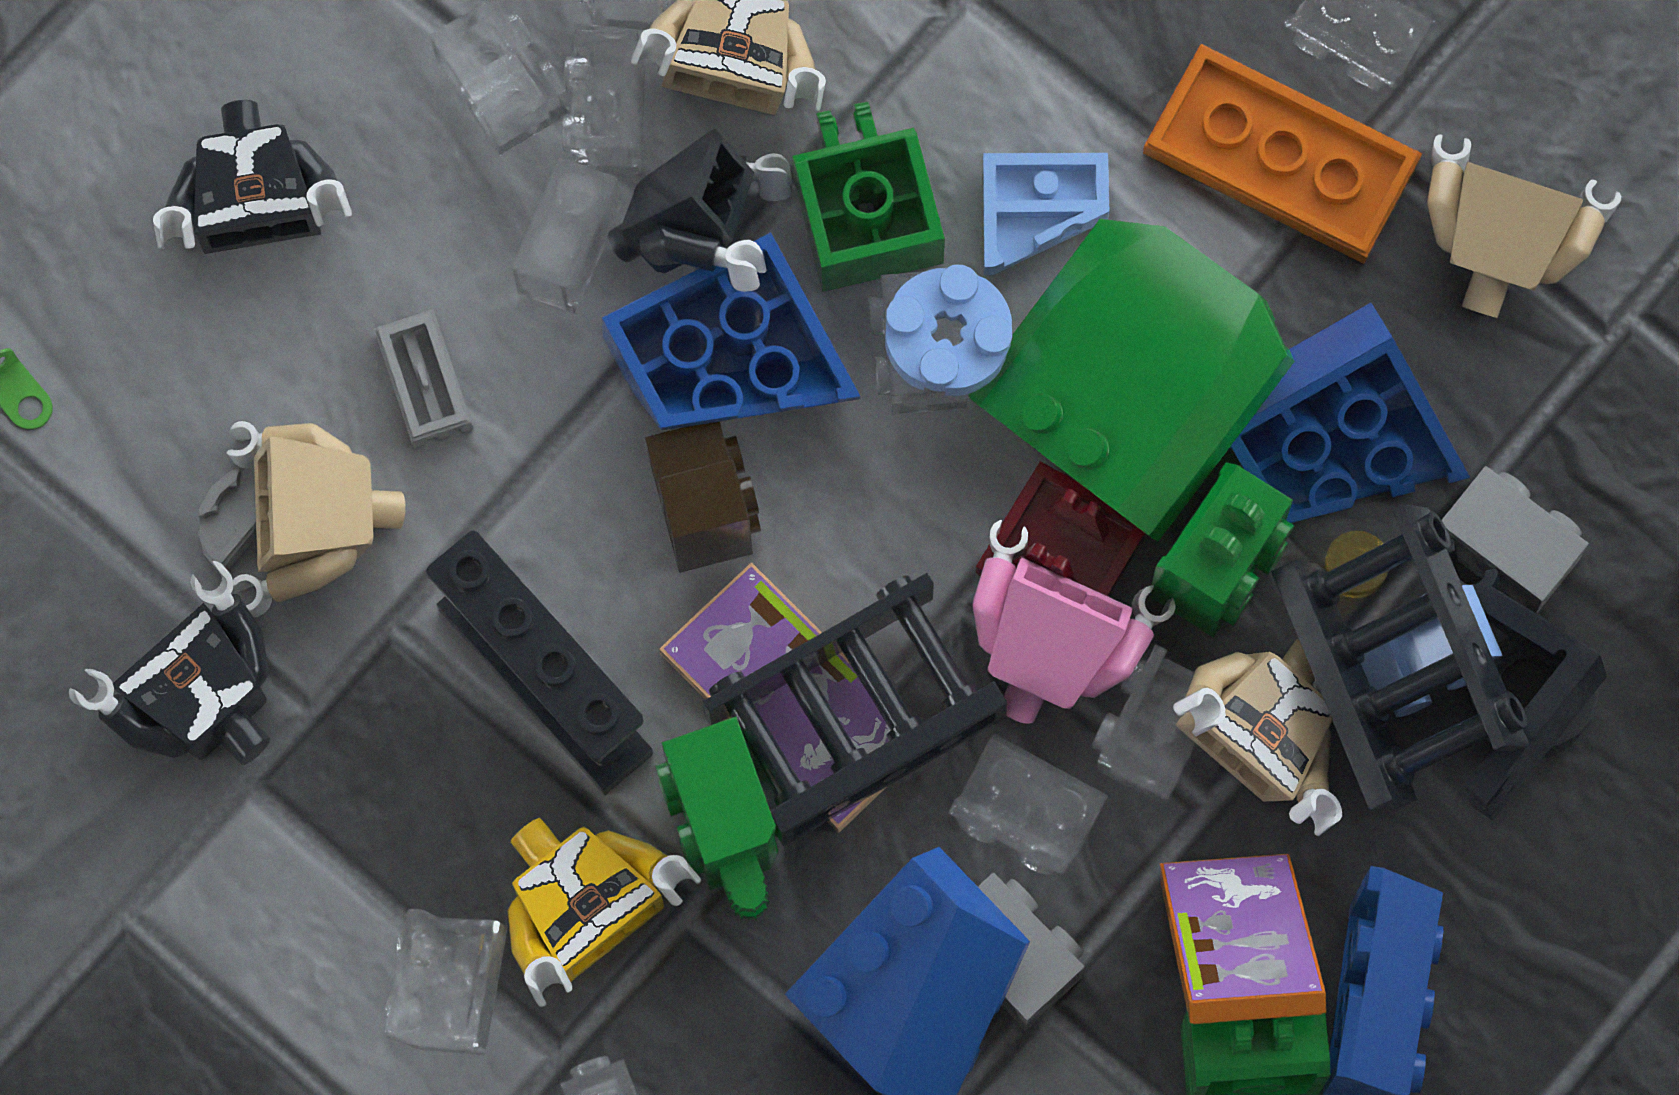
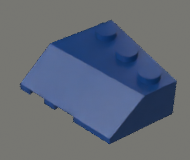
[602,232,861,431]
[1231,303,1470,523]
[785,847,1030,1095]
[1323,866,1443,1095]

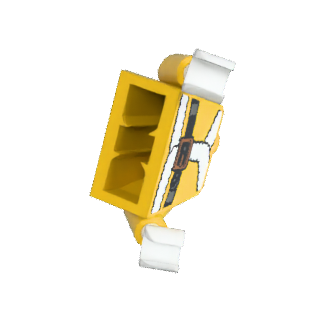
[508,818,701,1007]

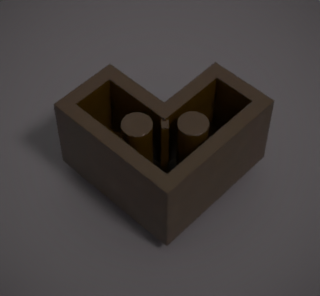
[645,421,761,573]

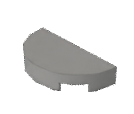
[198,467,257,577]

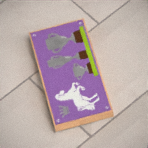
[659,562,890,833]

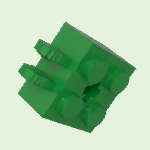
[792,101,945,292]
[1149,462,1294,638]
[655,717,779,921]
[1181,1012,1330,1095]

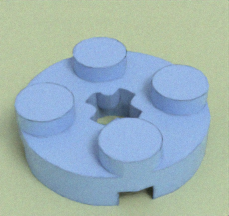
[885,265,1012,396]

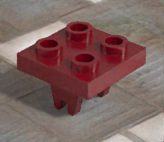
[975,461,1146,597]

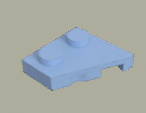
[983,153,1109,275]

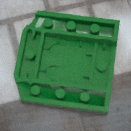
[966,219,1295,542]

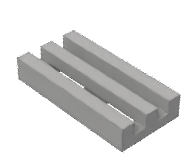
[374,309,473,448]

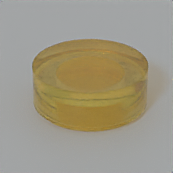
[1324,531,1388,598]

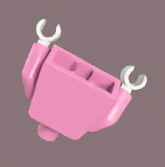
[973,520,1176,724]

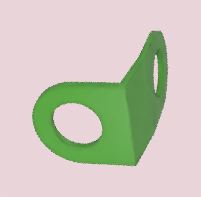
[0,348,53,430]

